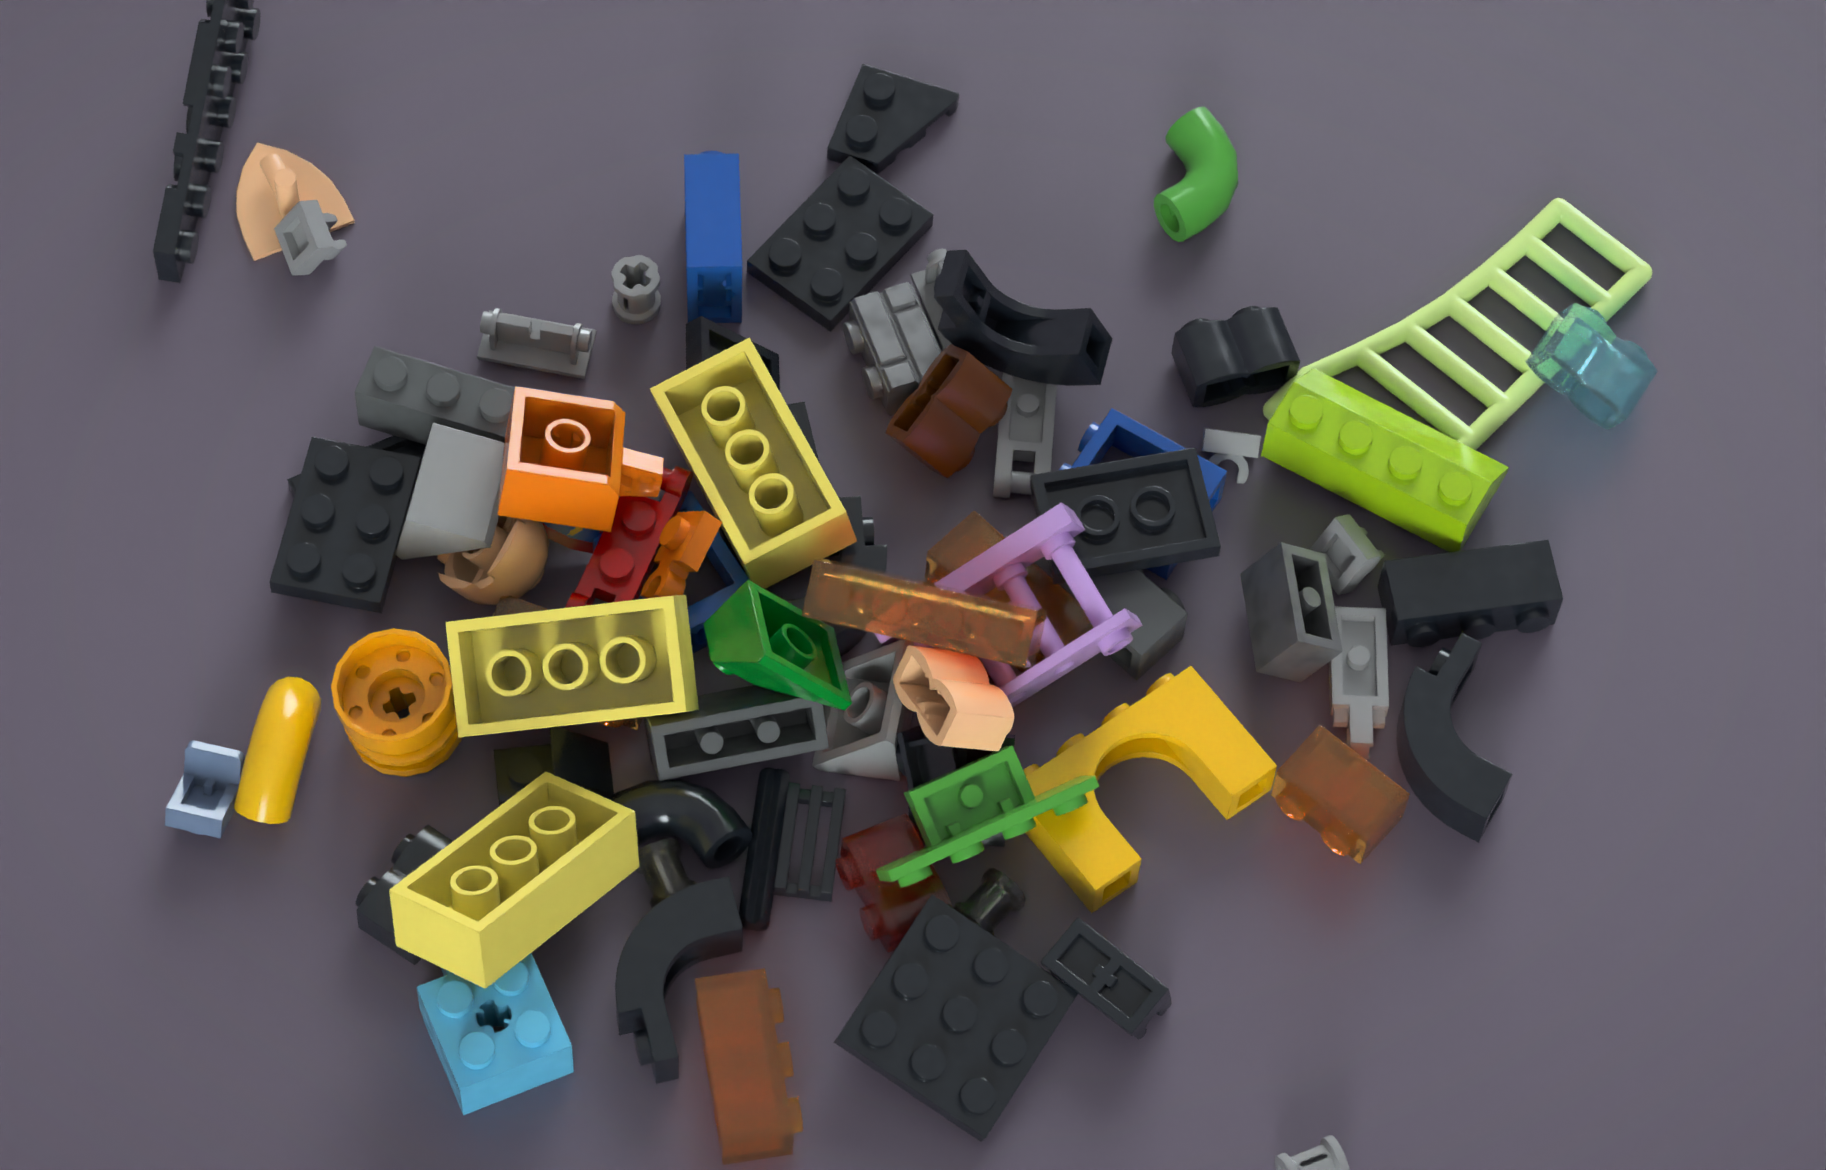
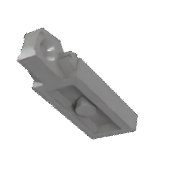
[1328,606,1389,759]

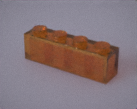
[802,559,1048,668]

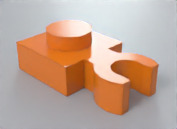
[640,511,722,599]

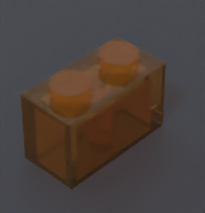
[1271,725,1410,864]

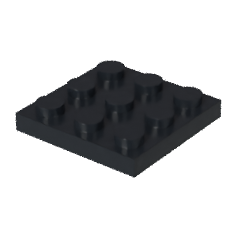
[834,894,1078,1142]

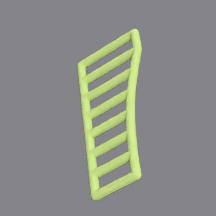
[1263,198,1652,450]

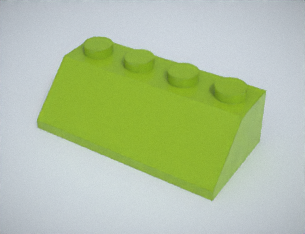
[1261,368,1509,552]

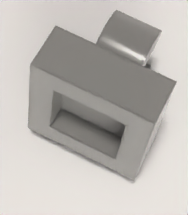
[274,200,347,276]
[1201,428,1261,484]
[1309,514,1385,595]

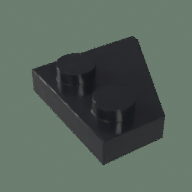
[827,64,959,175]

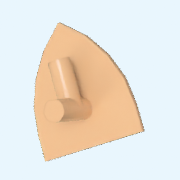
[236,143,355,261]

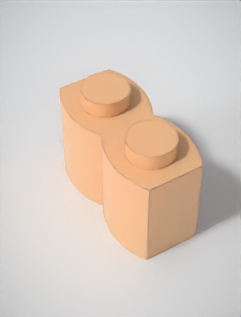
[893,645,1015,751]

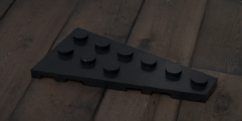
[153,0,261,283]

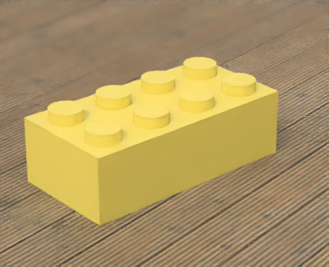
[650,337,857,589]
[445,595,699,738]
[389,771,640,989]

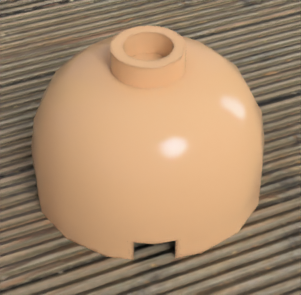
[437,516,549,605]

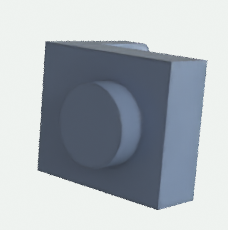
[165,740,244,838]

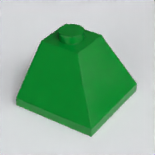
[703,580,852,711]

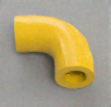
[234,677,321,824]

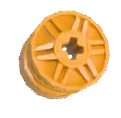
[331,628,462,777]

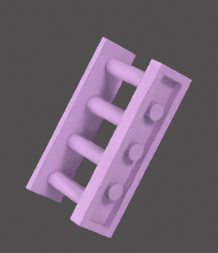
[870,503,1142,708]

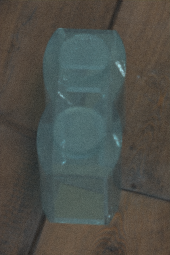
[1526,303,1658,430]

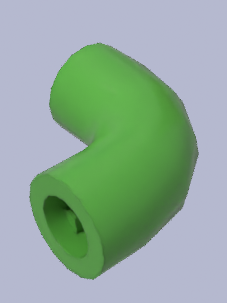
[1154,107,1238,242]

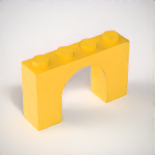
[1023,666,1277,913]

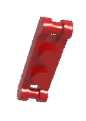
[565,466,693,608]

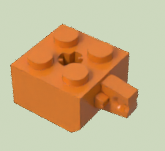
[497,386,664,532]

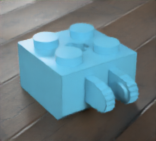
[417,953,574,1115]

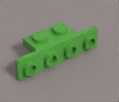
[876,746,1100,887]

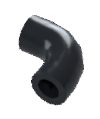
[607,779,753,869]

